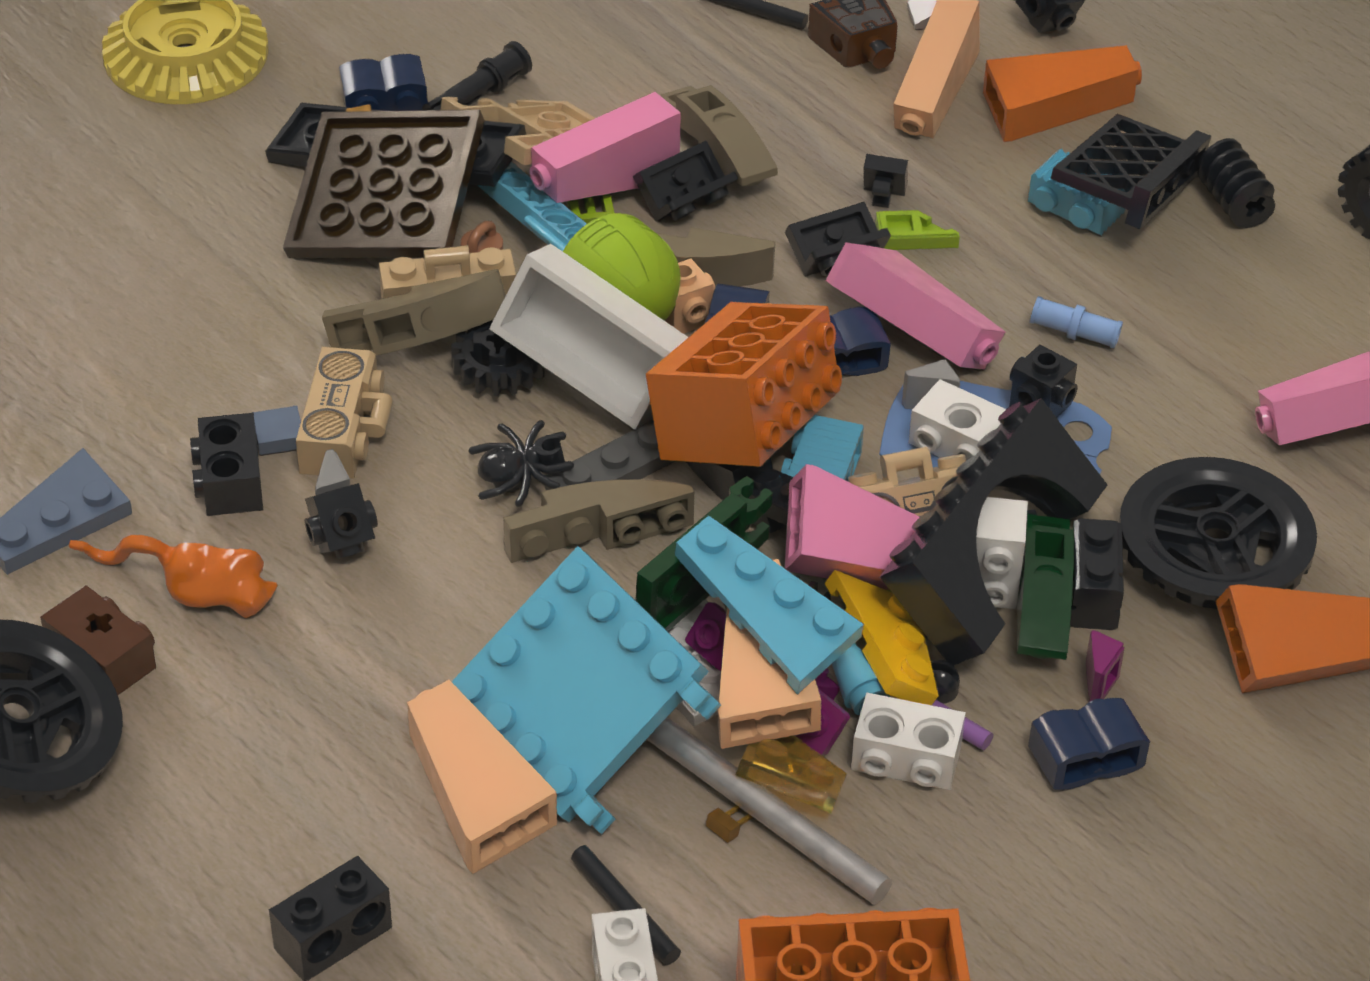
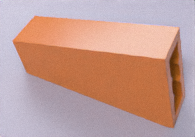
[983,45,1142,142]
[1215,584,1370,693]

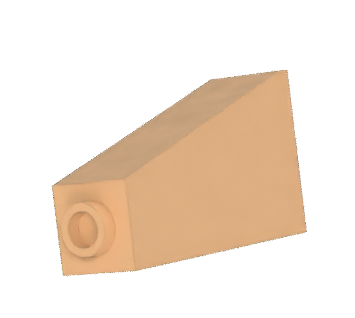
[893,0,980,138]
[718,559,821,749]
[407,680,557,874]

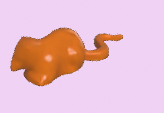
[69,535,278,618]

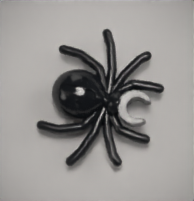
[468,420,574,507]

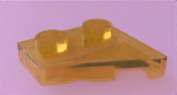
[735,735,847,814]

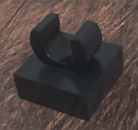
[863,154,908,208]

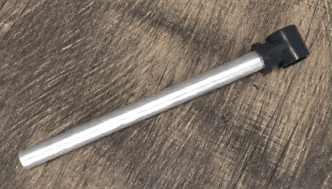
[647,717,892,905]

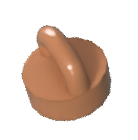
[461,220,503,253]

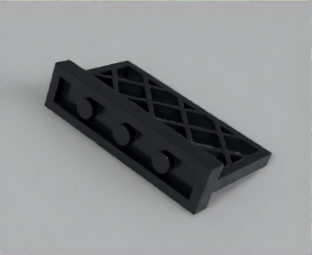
[1051,113,1212,229]

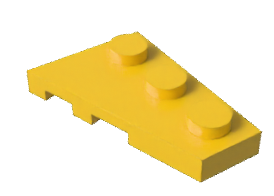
[825,569,939,705]

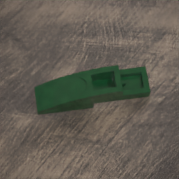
[1017,514,1074,660]

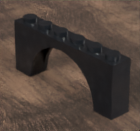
[879,398,1108,666]

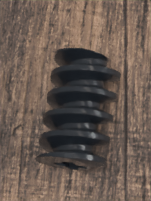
[1197,138,1276,228]

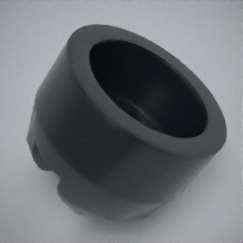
[931,660,960,704]

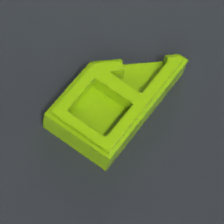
[875,210,960,250]

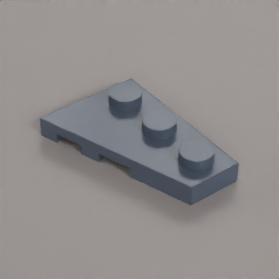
[0,448,132,575]

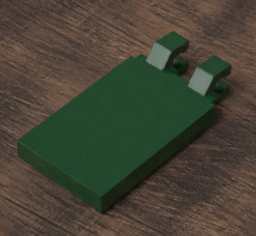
[635,476,773,631]

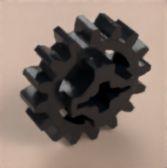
[451,320,545,396]

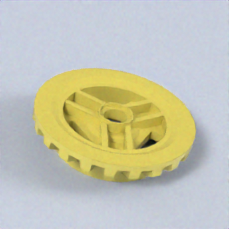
[102,0,268,104]

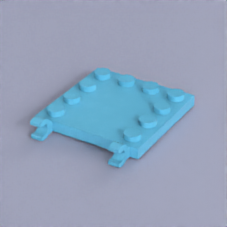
[452,546,721,834]

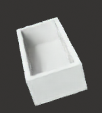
[489,244,688,430]

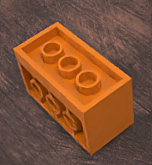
[646,302,842,467]
[736,908,970,981]

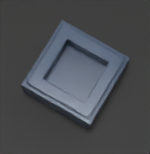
[254,406,301,455]

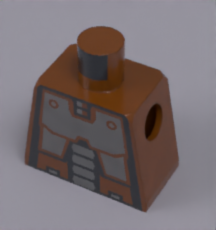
[808,0,898,69]

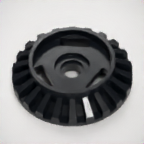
[1119,457,1317,609]
[0,619,123,803]

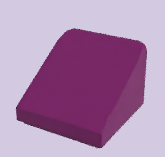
[1086,630,1125,702]

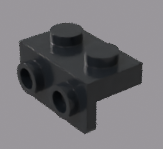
[633,140,739,222]
[785,201,891,277]

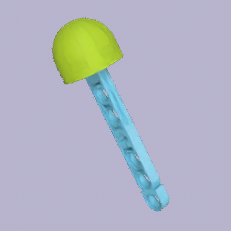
[477,162,681,321]

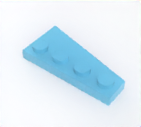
[675,516,864,694]

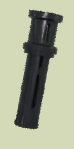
[422,41,532,110]

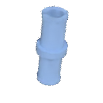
[1030,296,1123,349]

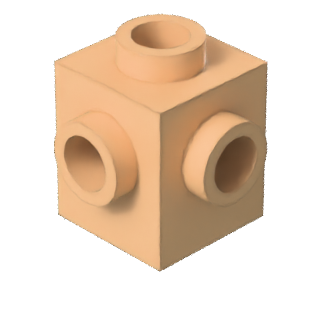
[665,258,715,334]

